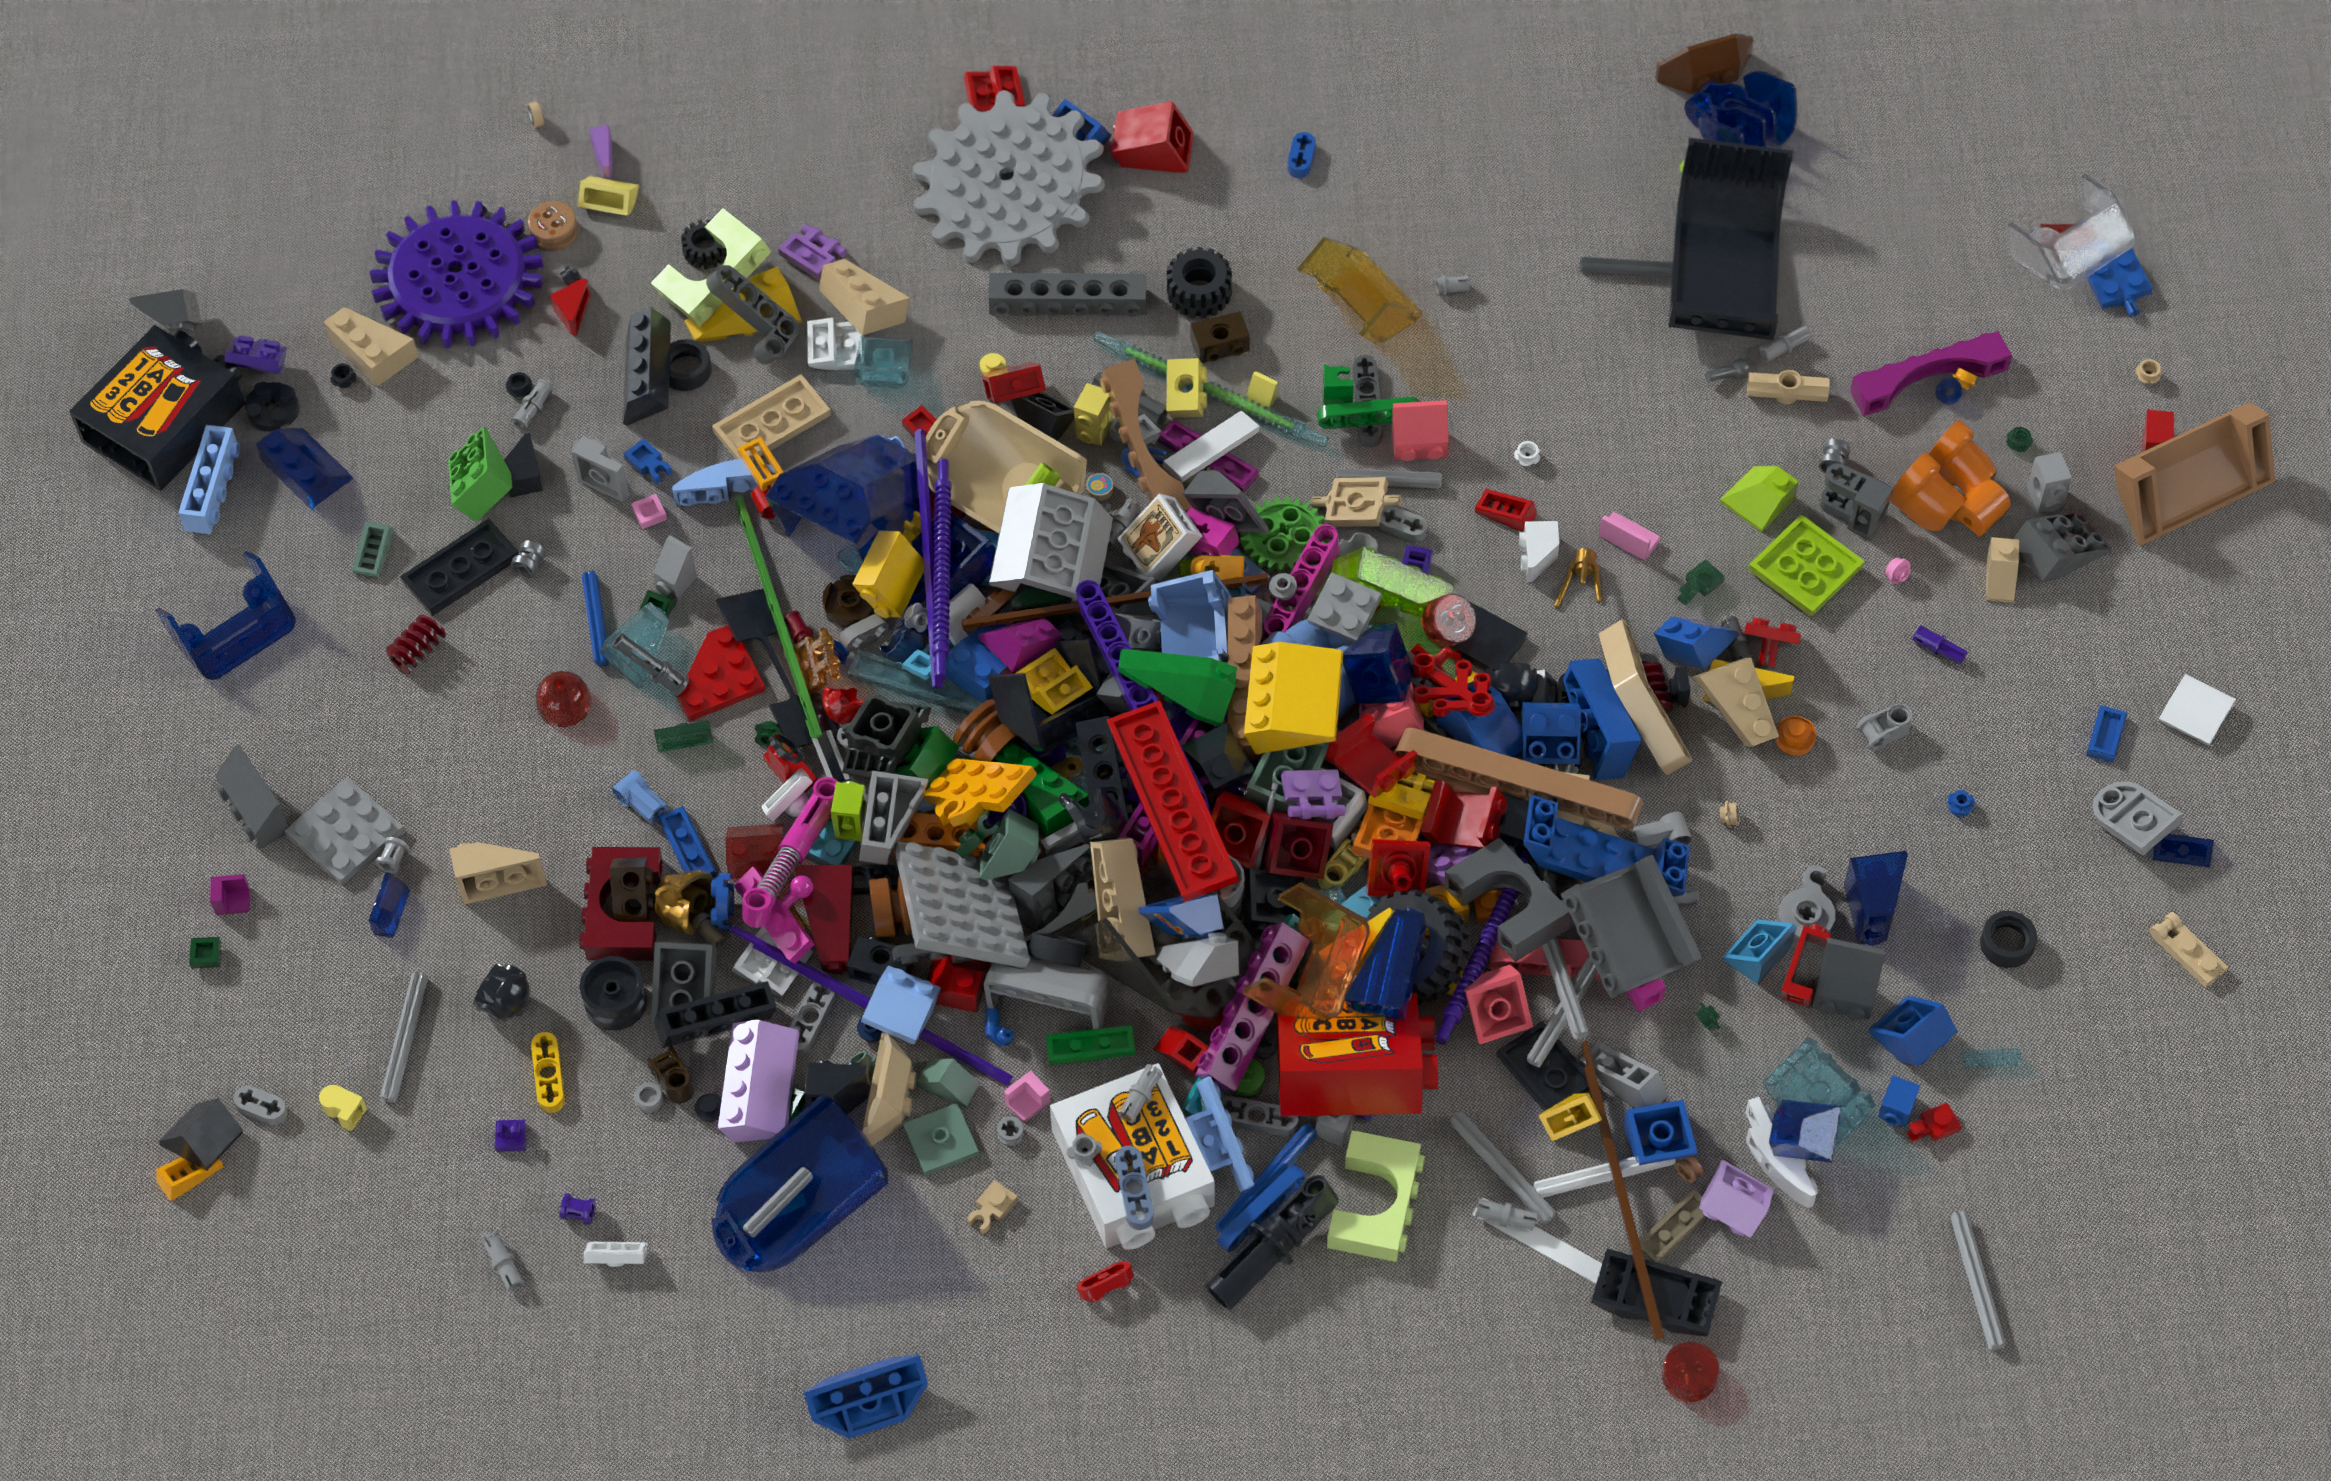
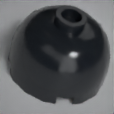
[1482,663,1538,712]

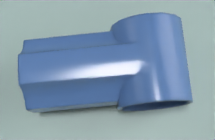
[612,770,668,824]

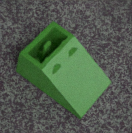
[448,427,512,522]

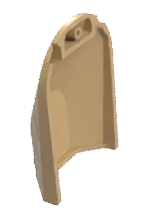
[925,401,1087,533]

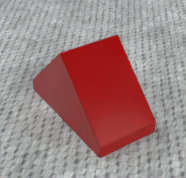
[550,278,591,336]

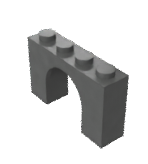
[1445,838,1570,962]

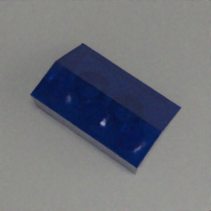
[256,428,353,509]

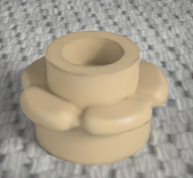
[2135,359,2162,384]
[1720,800,1740,828]

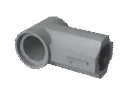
[1631,812,1692,849]

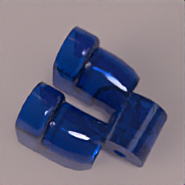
[1684,71,1797,147]

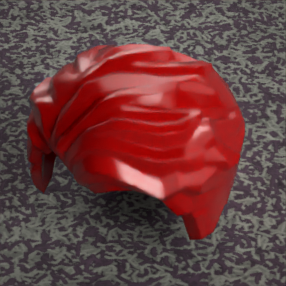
[822,687,865,725]

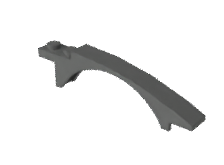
[892,883,1097,965]

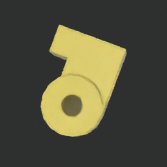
[319,1085,367,1132]

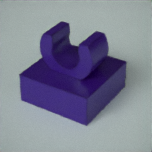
[495,1119,527,1152]

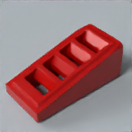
[1474,489,1537,532]

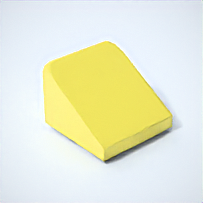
[1246,372,1278,410]

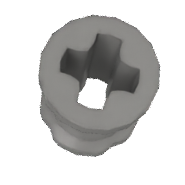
[375,837,409,874]

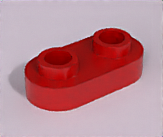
[1076,1261,1135,1302]

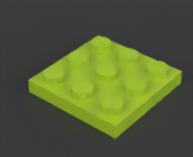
[1748,514,1865,617]

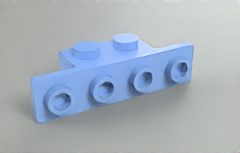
[1185,1076,1254,1192]

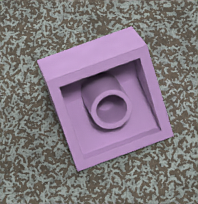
[1699,1160,1774,1238]

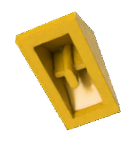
[1539,1093,1602,1141]

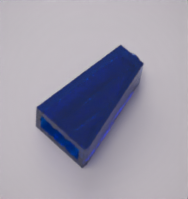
[1345,908,1427,1020]

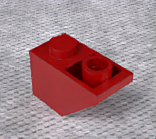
[1153,1026,1209,1079]

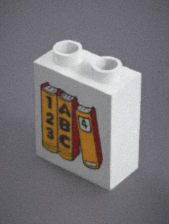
[1050,1063,1215,1250]

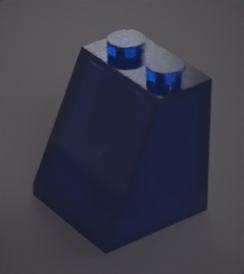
[1343,622,1414,705]
[1843,851,1908,946]

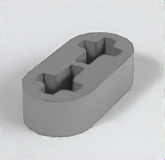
[1378,506,1427,543]
[839,614,889,652]
[234,1085,288,1126]

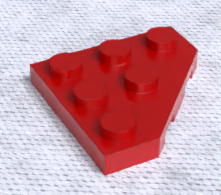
[678,625,766,722]

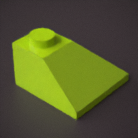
[1720,466,1799,532]

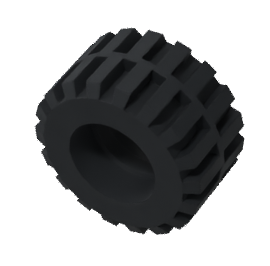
[1166,247,1232,319]

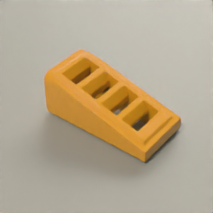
[156,1157,223,1201]

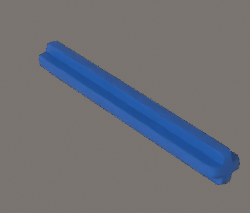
[1215,1123,1317,1233]

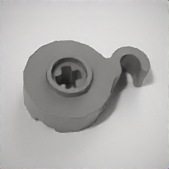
[1777,865,1836,949]

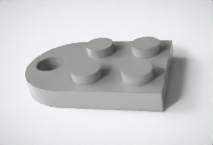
[2093,782,2184,855]

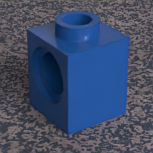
[1878,1075,1921,1127]

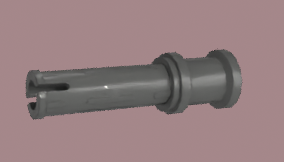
[612,633,689,697]

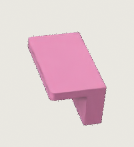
[1599,511,1660,561]

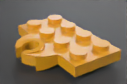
[924,758,1037,827]

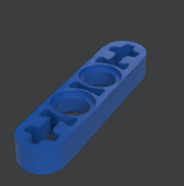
[1217,1164,1307,1252]

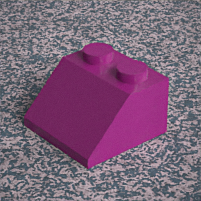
[978,618,1062,672]

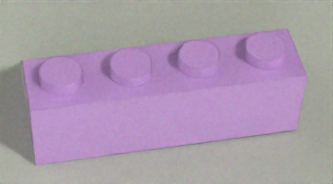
[718,1020,800,1143]

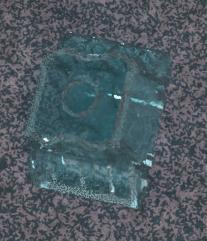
[1763,1038,1876,1151]

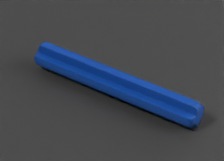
[582,571,610,667]

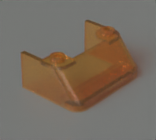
[1242,882,1370,1021]

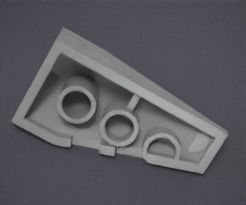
[1147,933,1239,987]

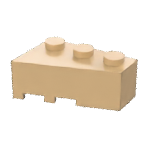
[819,259,910,335]
[323,307,418,387]
[1692,658,1779,746]

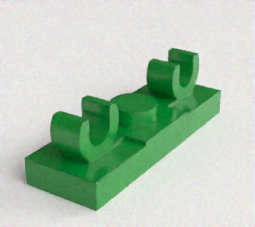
[1046,1025,1136,1065]

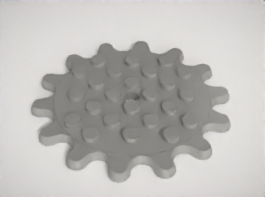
[912,90,1105,266]

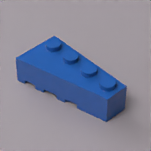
[1563,658,1641,781]

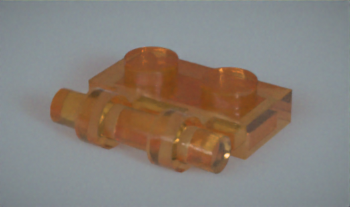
[793,628,841,695]

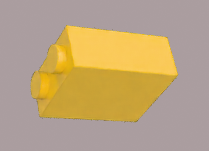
[852,531,924,618]

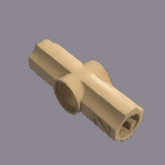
[1747,370,1830,405]

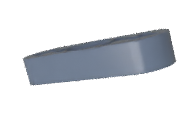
[1115,1146,1154,1230]

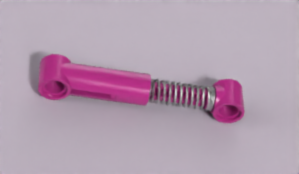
[742,777,838,928]

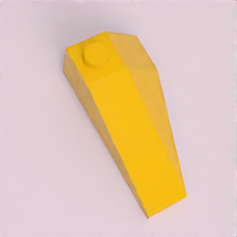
[685,266,802,342]

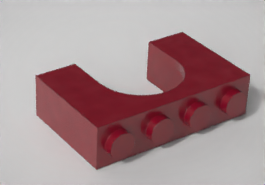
[579,847,663,961]

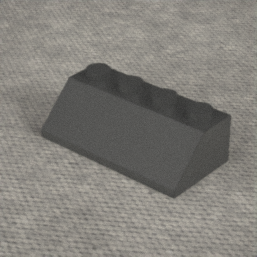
[129,289,201,332]

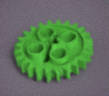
[1240,496,1328,574]

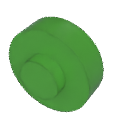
[1233,1059,1265,1097]

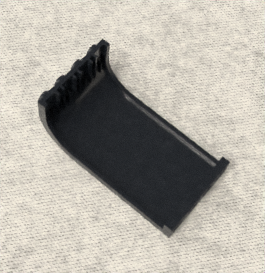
[1668,138,1793,340]

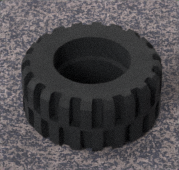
[1359,889,1470,1004]

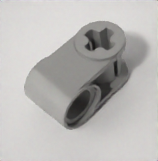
[1856,703,1912,751]

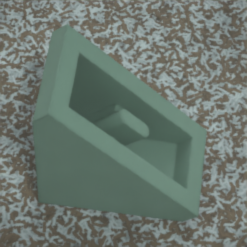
[916,1058,980,1109]

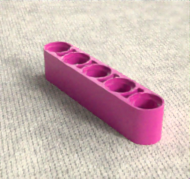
[1263,524,1340,638]

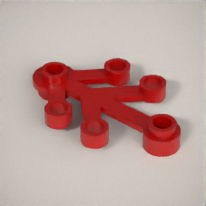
[1412,653,1495,717]

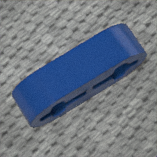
[1288,132,1316,178]

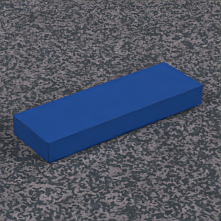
[658,806,717,878]

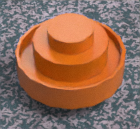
[1775,716,1817,756]

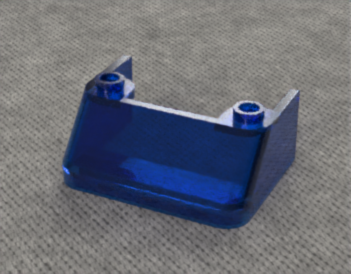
[155,551,296,680]

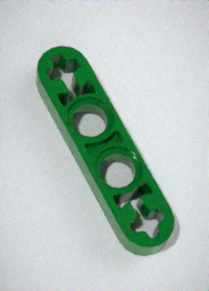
[1317,397,1420,429]

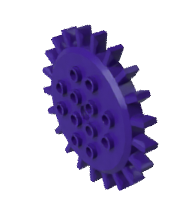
[370,200,544,349]

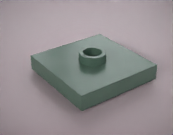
[903,1103,979,1176]

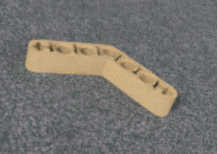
[1599,619,1692,776]

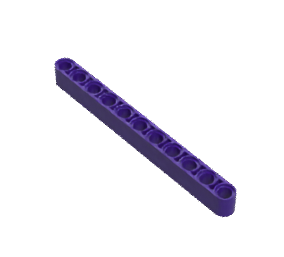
[1075,580,1210,812]

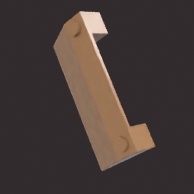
[2114,402,2275,546]

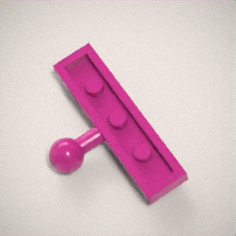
[734,866,815,964]

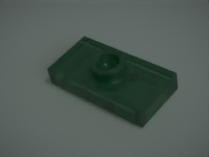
[654,720,713,752]

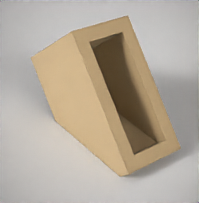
[1986,537,2019,603]

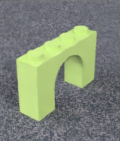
[651,209,771,327]
[1327,1130,1425,1262]

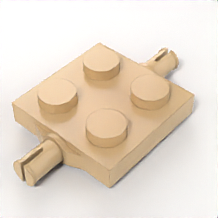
[1311,477,1402,527]

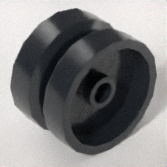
[579,956,647,1031]

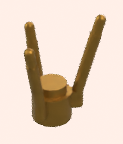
[1554,548,1602,608]

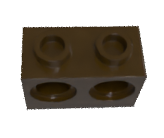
[610,858,655,921]

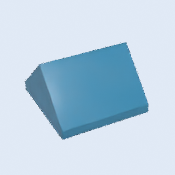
[1722,919,1797,985]

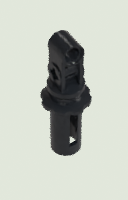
[1205,1175,1339,1311]

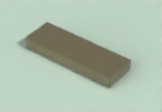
[1639,1189,1708,1263]

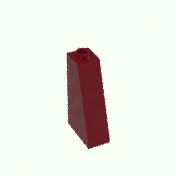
[795,865,854,975]

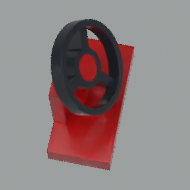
[763,732,818,793]

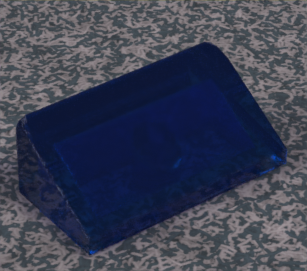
[2152,833,2214,868]
[368,872,410,938]

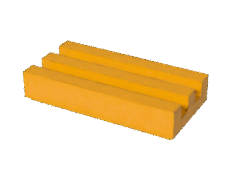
[737,437,786,492]

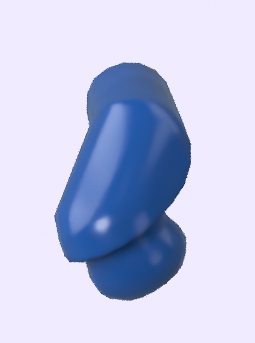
[985,1008,1014,1046]

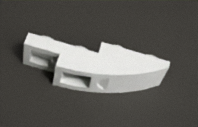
[1745,1097,1818,1208]

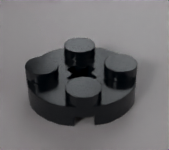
[245,382,300,432]

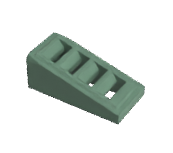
[352,521,395,578]

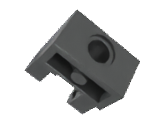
[1820,464,1893,541]

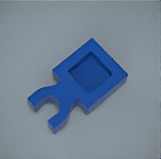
[623,438,672,484]

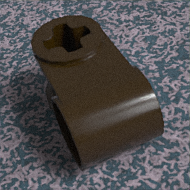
[646,1046,693,1104]

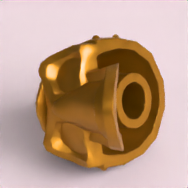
[654,870,716,935]

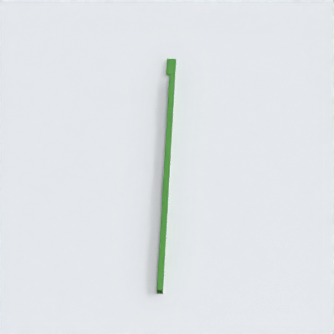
[734,495,822,738]

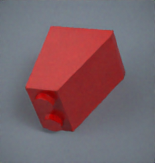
[1110,101,1194,173]

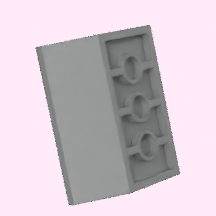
[989,483,1113,603]

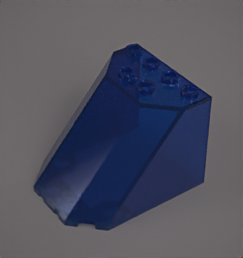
[765,435,932,562]

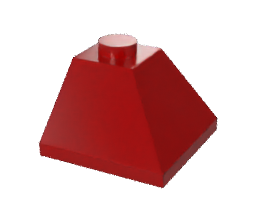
[1211,790,1271,869]
[927,954,991,1013]

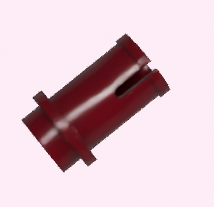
[784,611,813,646]

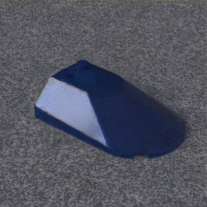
[712,1094,888,1272]

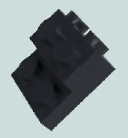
[1243,868,1306,936]

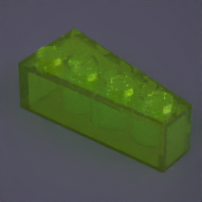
[1331,547,1453,621]

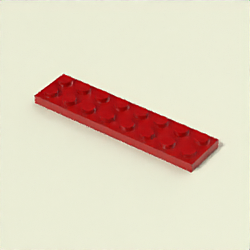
[1107,700,1239,902]

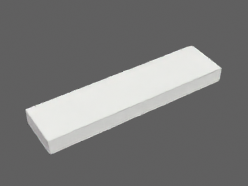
[1163,411,1260,483]

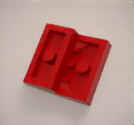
[963,65,1025,112]

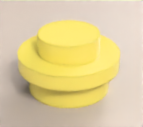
[980,353,1006,373]

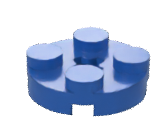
[711,873,734,930]

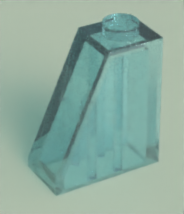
[600,602,670,690]

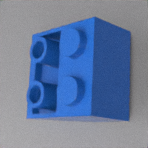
[1522,702,1581,764]

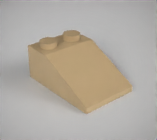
[450,842,547,905]

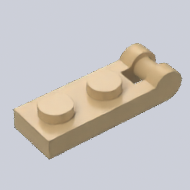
[2149,912,2228,988]

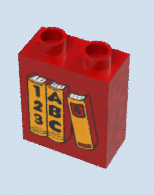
[1277,993,1438,1116]

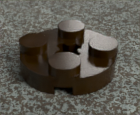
[822,575,875,626]

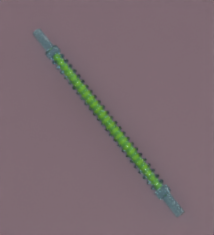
[1093,331,1329,447]

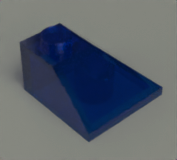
[1769,1099,1842,1163]

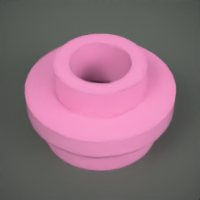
[1885,557,1911,584]

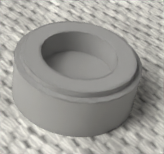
[634,1082,664,1113]

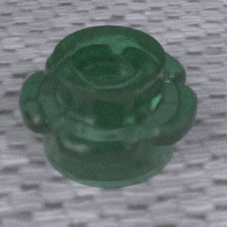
[2006,427,2033,452]

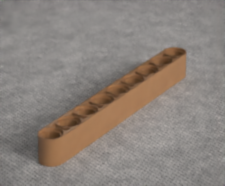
[1395,728,1643,830]

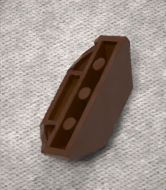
[1655,34,1754,94]

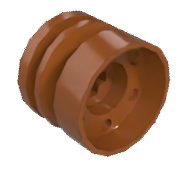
[953,699,1024,762]
[869,876,911,939]

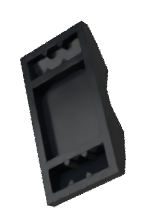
[1591,1248,1723,1336]

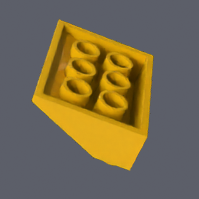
[1244,642,1343,754]

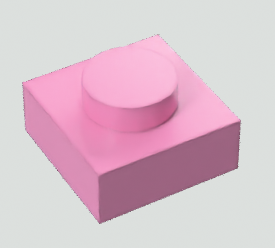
[631,494,667,530]

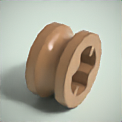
[1675,1156,1704,1184]

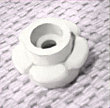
[1514,441,1540,466]

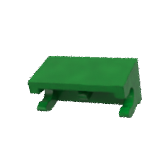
[1322,364,1354,406]

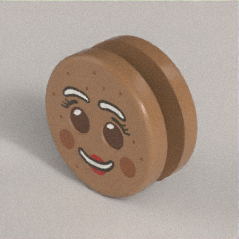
[528,201,578,251]

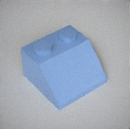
[861,965,941,1045]

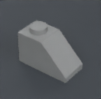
[653,535,697,600]

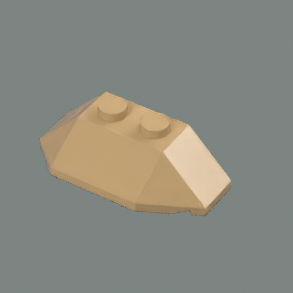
[861,1031,917,1148]

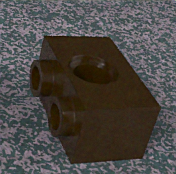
[1190,311,1250,363]

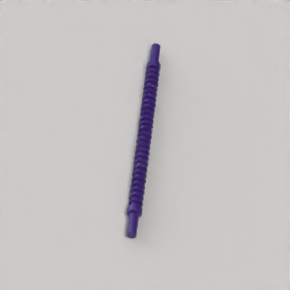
[932,459,952,681]
[1435,847,1535,1045]

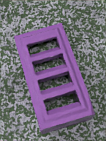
[589,124,612,180]

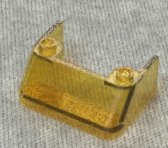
[1297,237,1422,343]

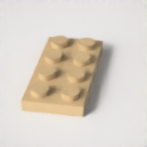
[712,374,831,461]

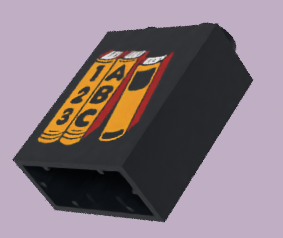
[69,325,245,491]

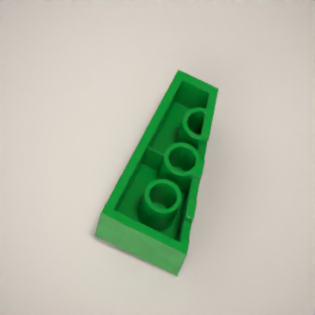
[992,741,1089,839]

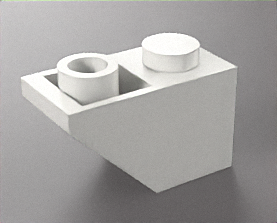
[1519,521,1559,582]

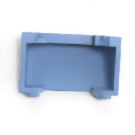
[1148,570,1231,663]

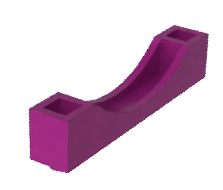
[1850,331,2012,417]

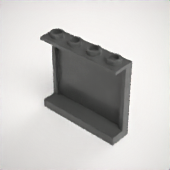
[1561,855,1702,999]

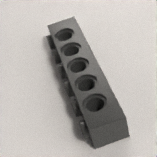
[988,273,1147,316]

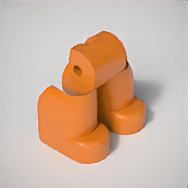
[1890,419,2011,537]

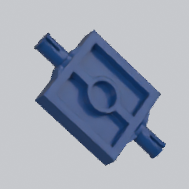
[2082,241,2153,317]

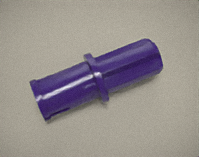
[1912,625,1967,664]

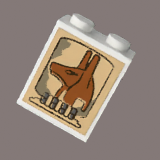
[1117,494,1202,581]

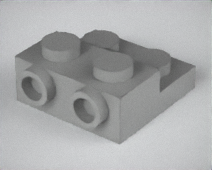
[571,436,629,503]

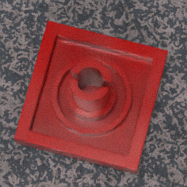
[1744,617,1801,667]
[1366,839,1431,897]

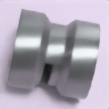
[1819,439,1851,476]
[511,540,546,578]

